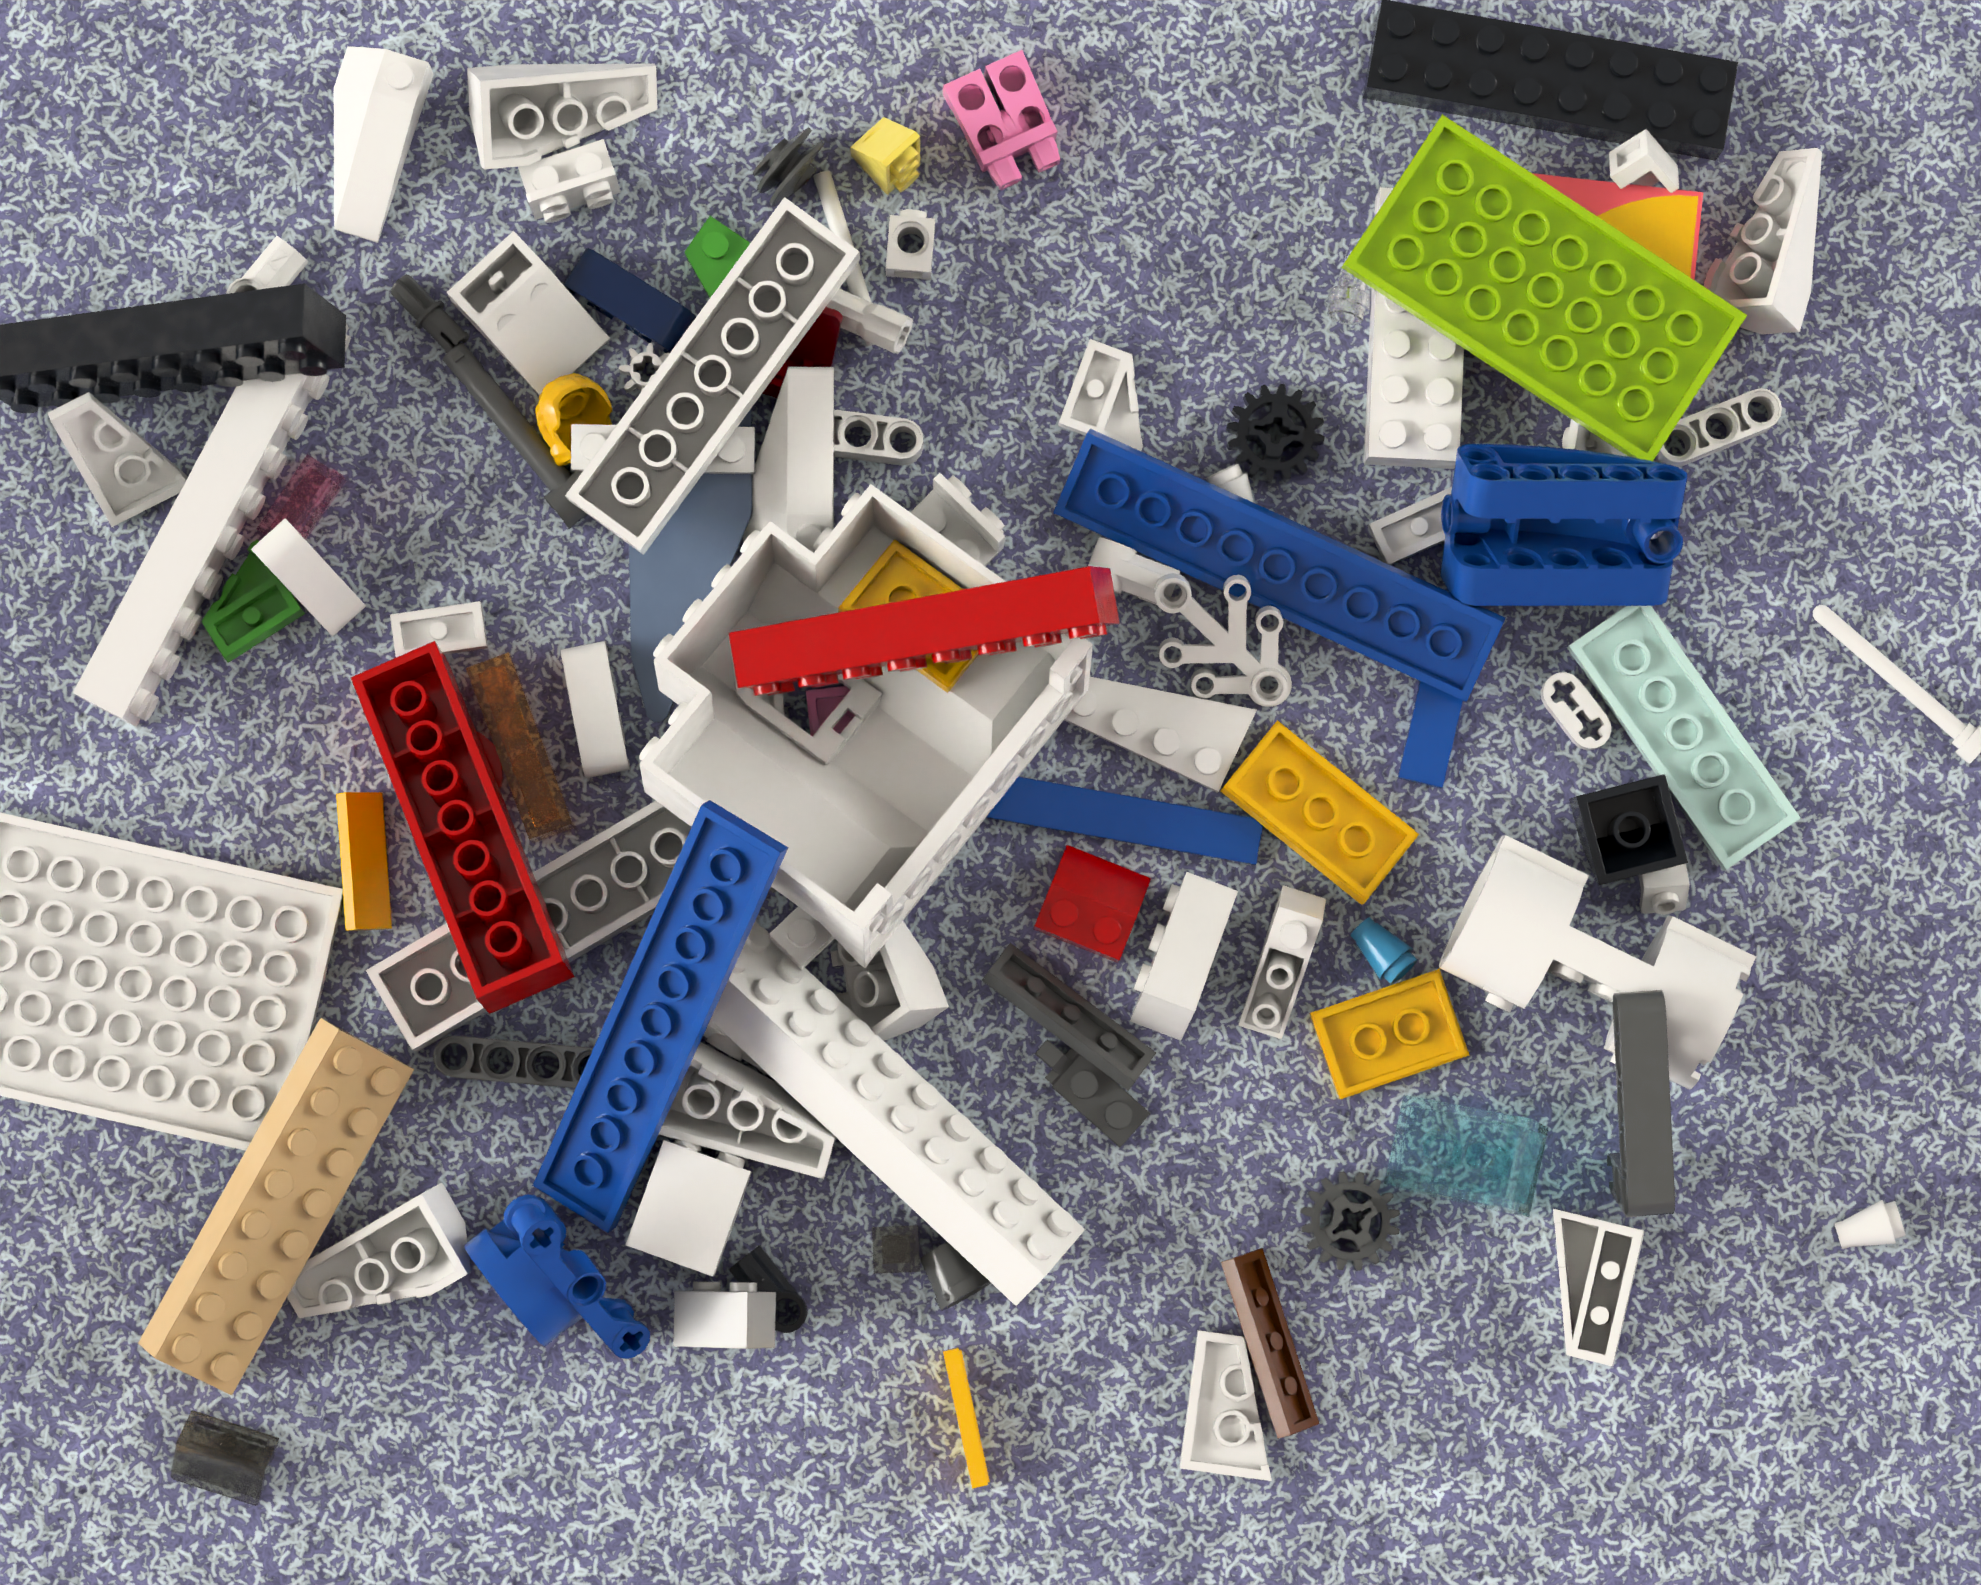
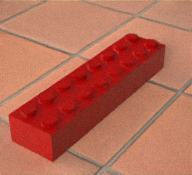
[729,566,1120,696]
[350,641,575,1014]

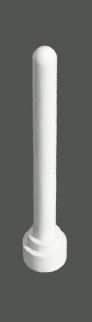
[1813,605,1981,764]

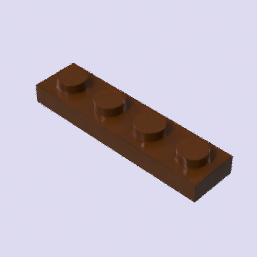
[1221,1248,1320,1439]

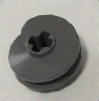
[753,127,825,207]

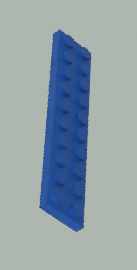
[1053,429,1506,702]
[532,800,788,1233]

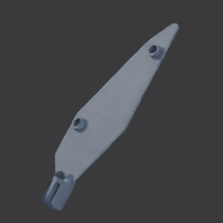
[629,408,752,722]

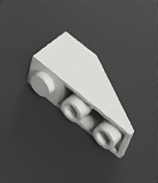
[1238,885,1326,1039]

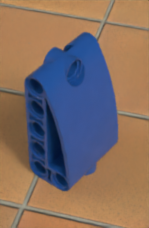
[1440,444,1688,606]

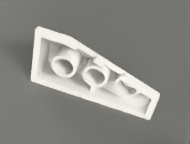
[334,46,434,243]
[1704,148,1822,334]
[831,921,949,1041]
[287,1183,471,1318]

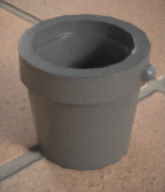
[920,1242,991,1311]

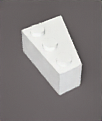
[1130,872,1238,1040]
[1553,1209,1645,1366]

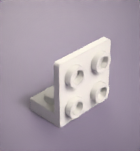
[518,139,621,223]
[910,473,1005,567]

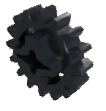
[1226,384,1325,484]

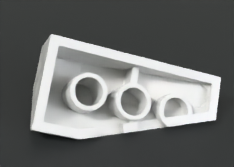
[467,64,657,170]
[743,367,834,553]

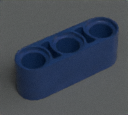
[563,248,696,353]

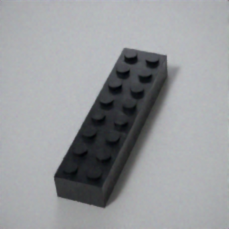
[1362,0,1738,161]
[0,283,346,413]

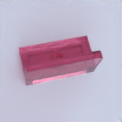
[257,454,346,540]

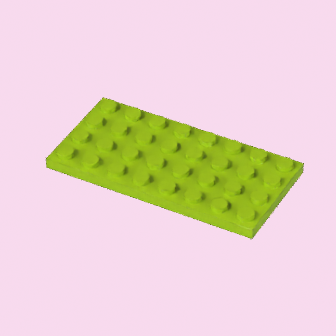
[1341,114,1747,461]

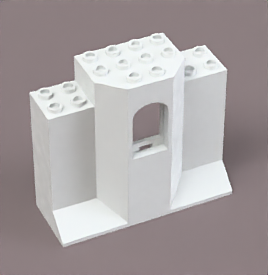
[639,484,1093,968]

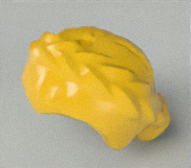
[535,373,613,466]

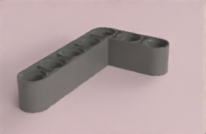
[1607,990,1675,1217]
[433,1036,593,1089]

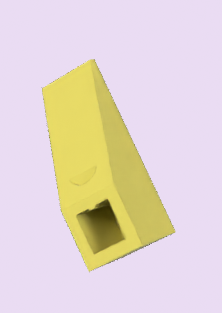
[850,117,920,195]

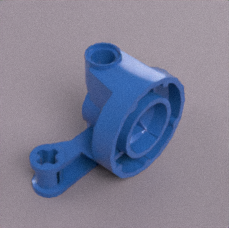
[464,1194,650,1359]

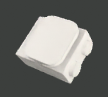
[626,1139,752,1277]

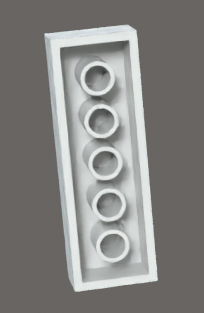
[1364,187,1464,469]

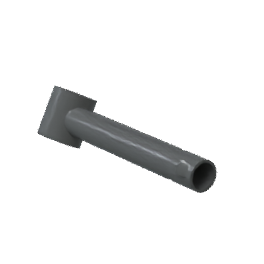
[443,343,587,529]

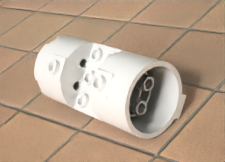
[1439,835,1756,1089]

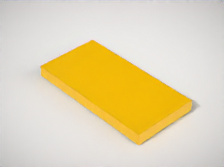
[1220,720,1419,905]

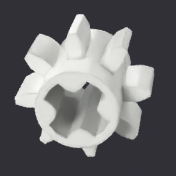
[619,343,669,393]

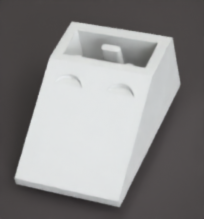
[447,231,610,396]

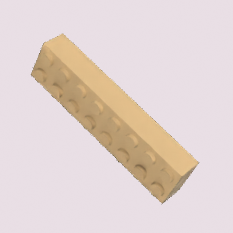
[138,1018,414,1395]

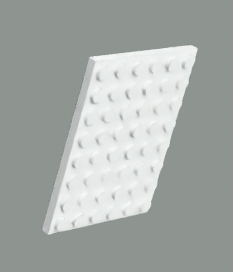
[0,813,344,1151]

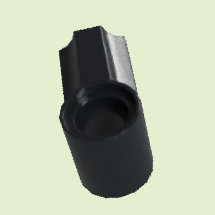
[728,1245,808,1333]

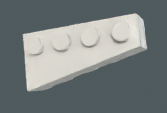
[659,1042,836,1179]

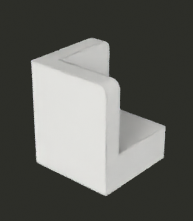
[1609,129,1679,193]

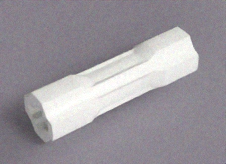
[826,288,913,354]

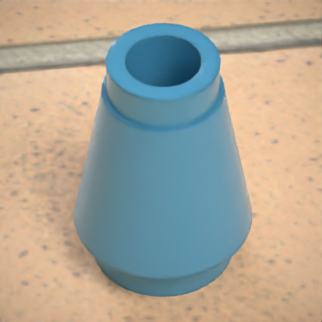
[1350,917,1417,985]

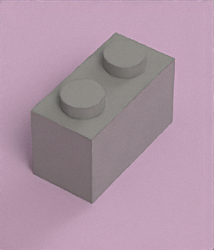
[673,1281,776,1349]

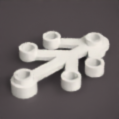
[1154,573,1292,707]

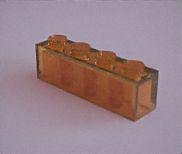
[466,652,576,843]

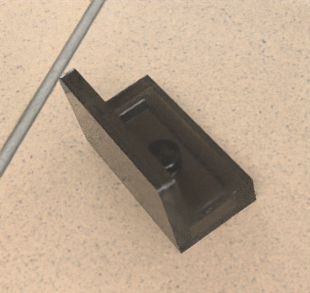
[171,1410,279,1506]

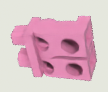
[942,50,1060,190]

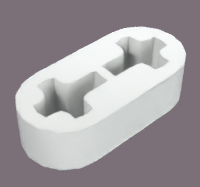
[1541,672,1612,750]

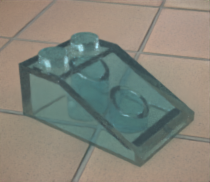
[1384,1095,1549,1217]

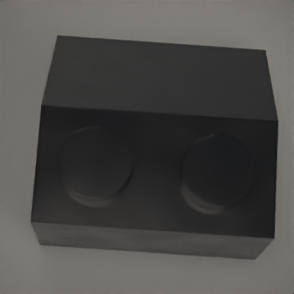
[1569,774,1688,886]

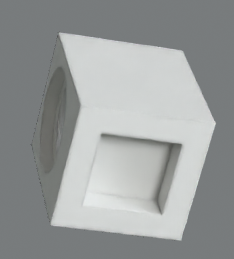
[886,209,935,280]

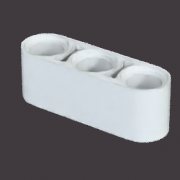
[1655,388,1782,467]
[834,410,923,465]
[251,518,366,637]
[561,641,630,778]

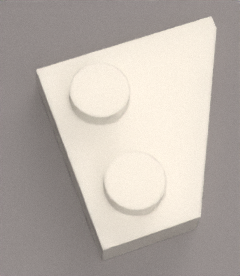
[1058,339,1143,451]

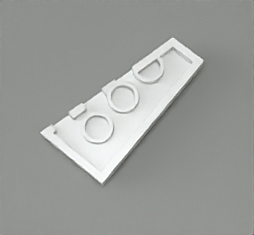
[1064,677,1257,793]

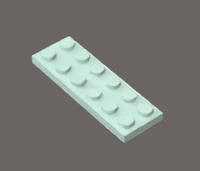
[1567,606,1800,871]

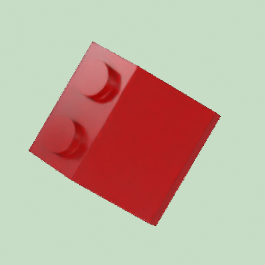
[1033,845,1151,963]

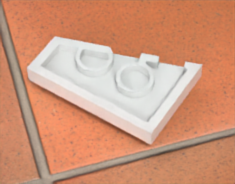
[48,392,188,527]
[1179,1330,1272,1481]

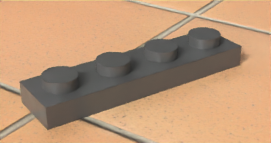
[982,943,1156,1091]

